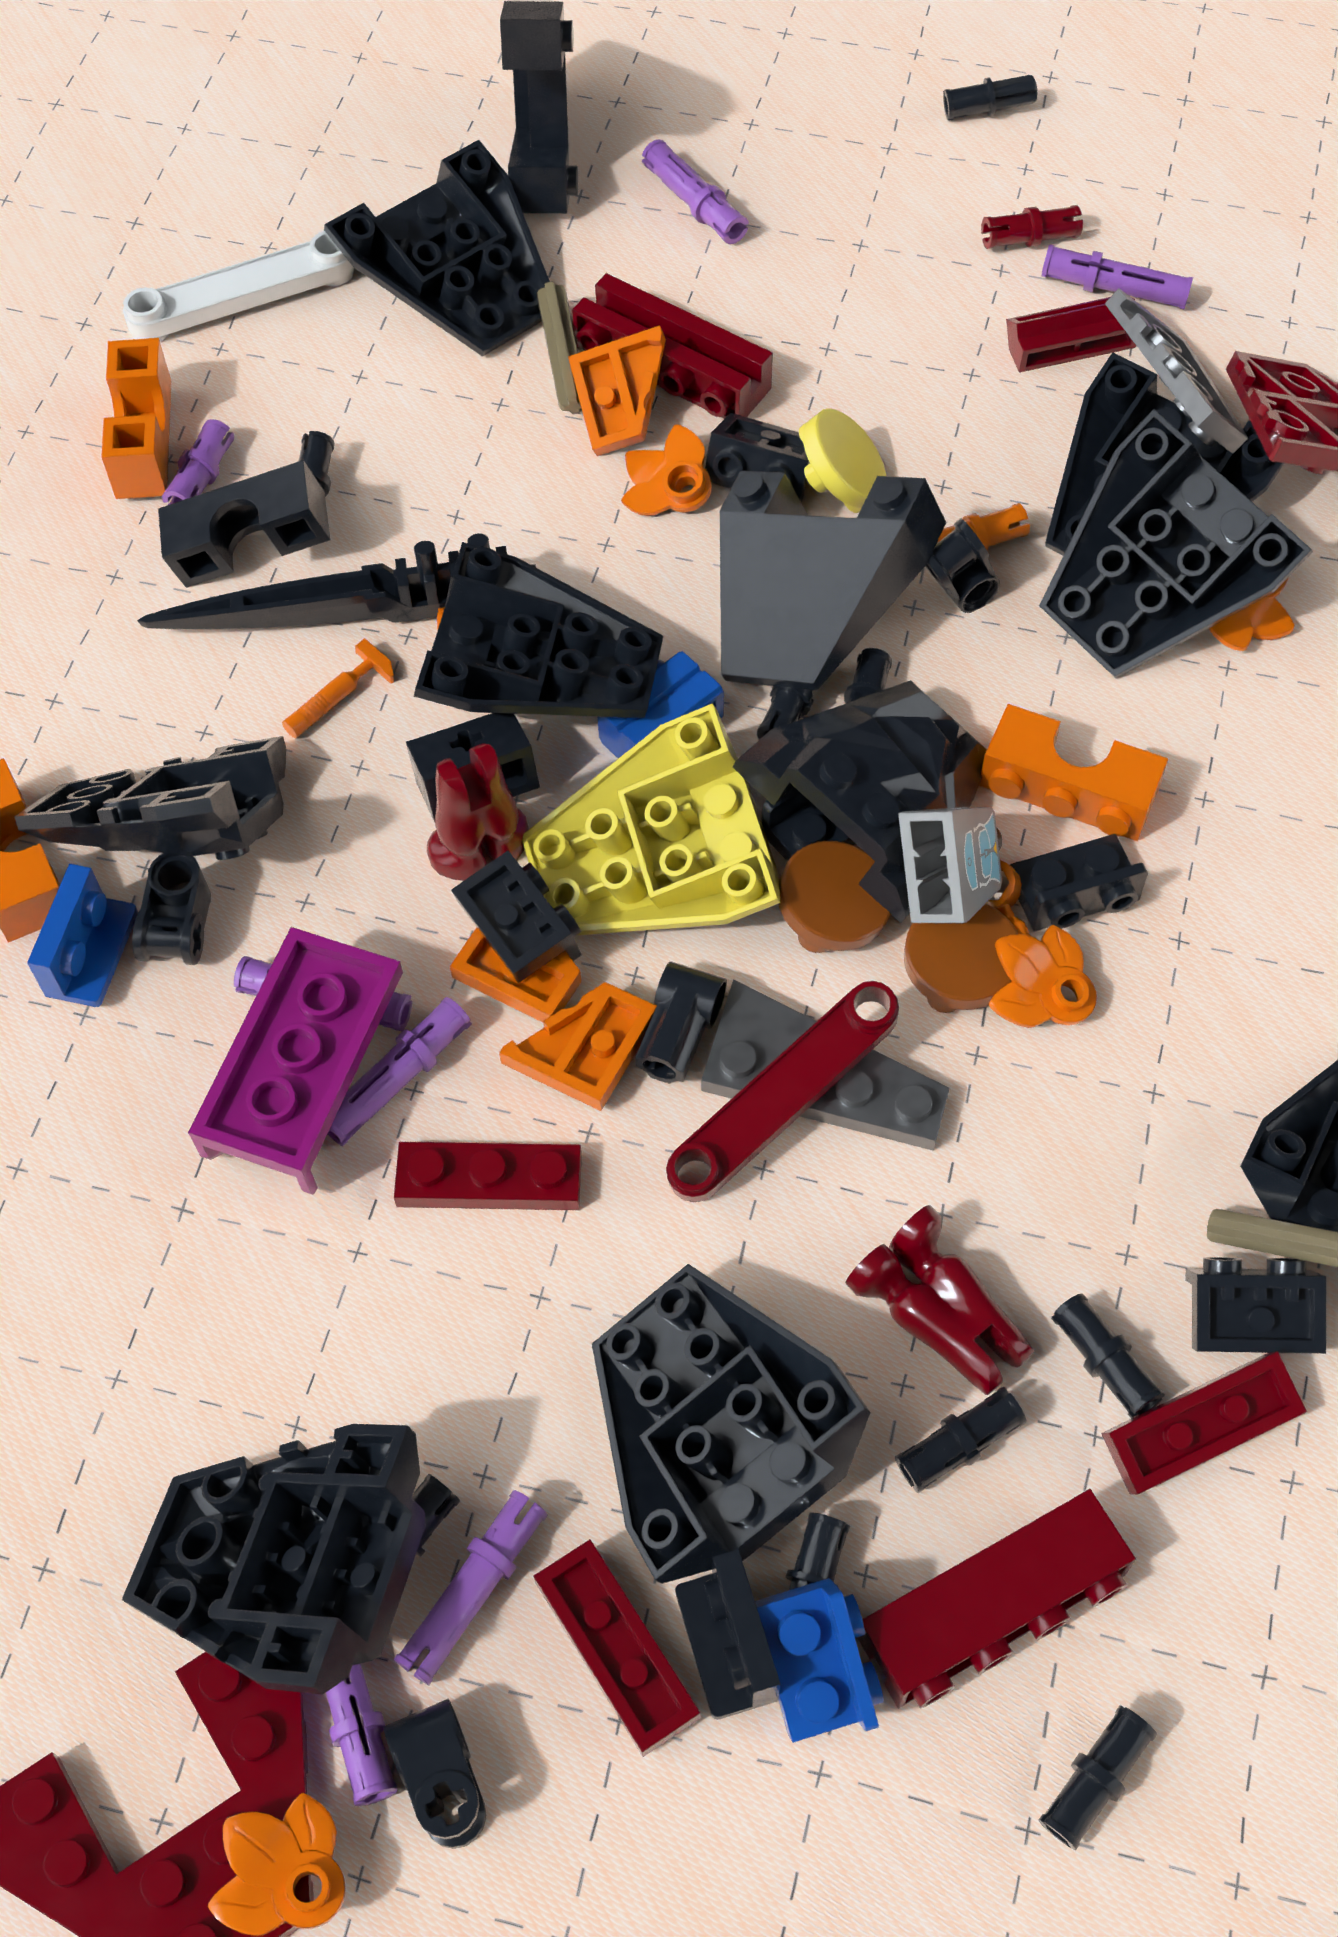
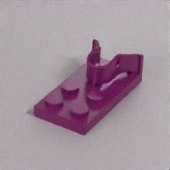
[188,927,403,1195]

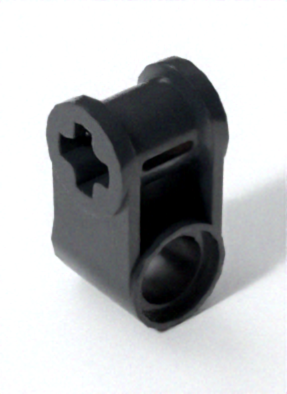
[926,518,1000,613]
[132,852,211,965]
[383,1698,487,1849]

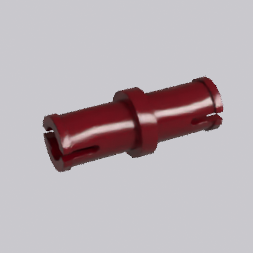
[981,205,1083,249]

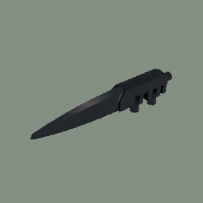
[137,533,536,629]

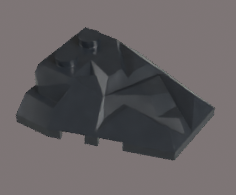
[732,680,987,923]
[14,736,287,860]
[122,1424,426,1695]

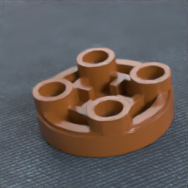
[778,841,891,953]
[904,903,1018,1013]

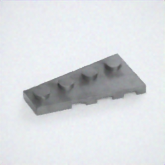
[1105,288,1248,453]
[701,979,949,1151]

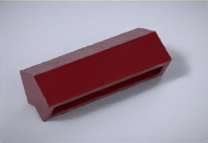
[1006,297,1136,373]

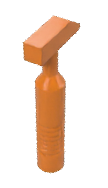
[282,638,394,739]

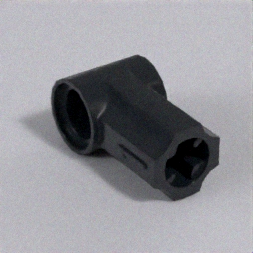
[635,961,727,1084]

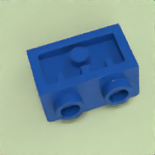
[27,863,138,1007]
[755,1578,884,1743]

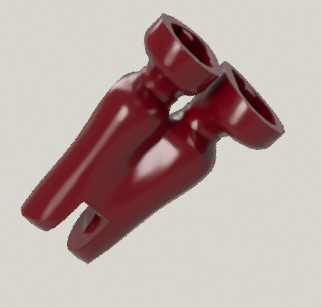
[427,743,529,881]
[845,1205,1034,1395]

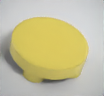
[799,408,886,513]

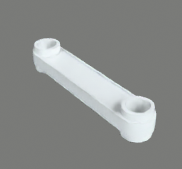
[123,231,354,342]

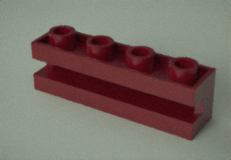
[572,273,773,419]
[857,1488,1136,1709]

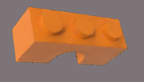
[101,338,172,499]
[979,704,1168,842]
[0,758,60,943]

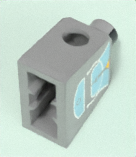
[898,807,1002,923]

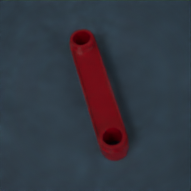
[666,981,899,1202]

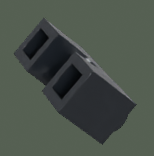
[158,460,330,588]

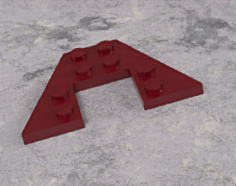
[1226,351,1338,474]
[0,1652,314,1937]

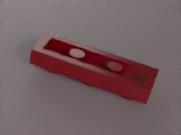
[394,1142,582,1210]
[1101,1351,1307,1495]
[533,1539,701,1757]

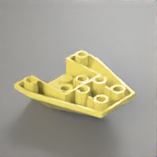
[522,703,780,936]

